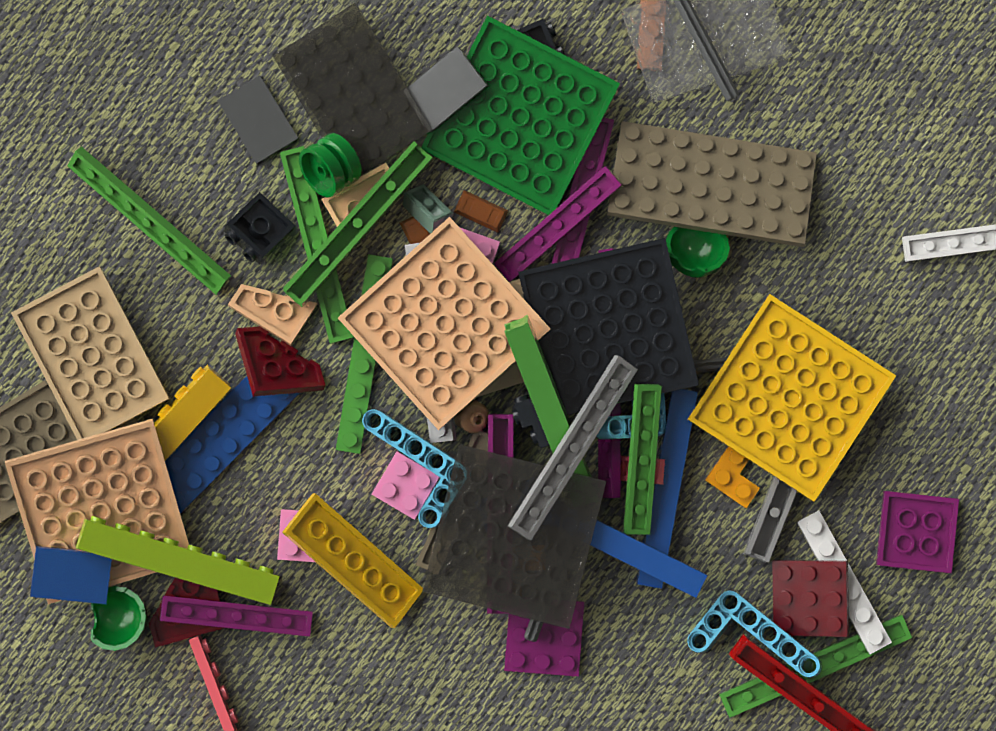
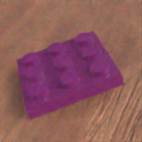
[876,491,959,573]
[504,596,584,677]

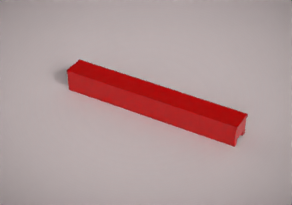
[729,634,876,731]

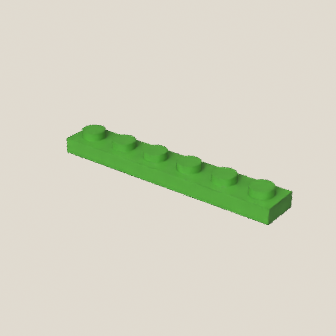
[623,384,662,535]

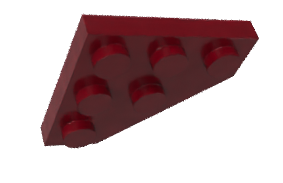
[235,326,326,397]
[149,578,223,648]

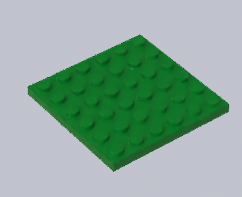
[421,15,621,215]

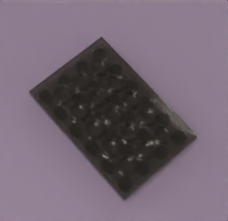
[273,3,432,176]

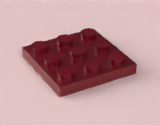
[772,560,849,637]

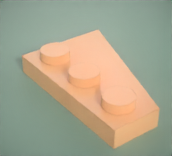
[321,163,389,227]
[228,284,318,346]

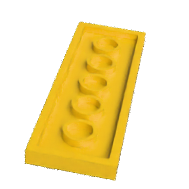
[282,493,424,628]

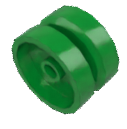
[299,133,362,198]

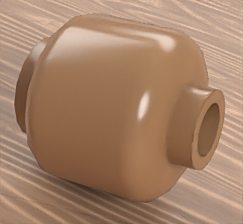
[454,399,489,433]

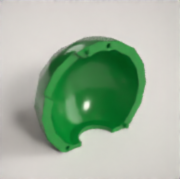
[666,227,730,278]
[91,586,148,651]

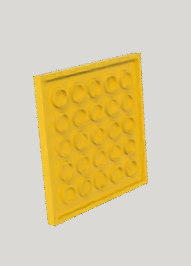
[687,294,896,502]

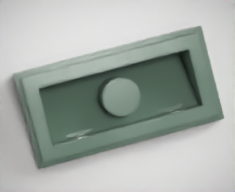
[403,184,453,234]

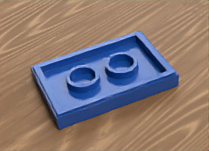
[30,546,112,604]

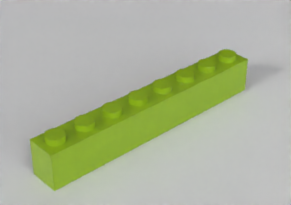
[75,516,279,605]

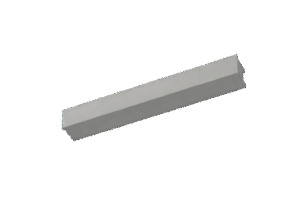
[743,476,797,563]

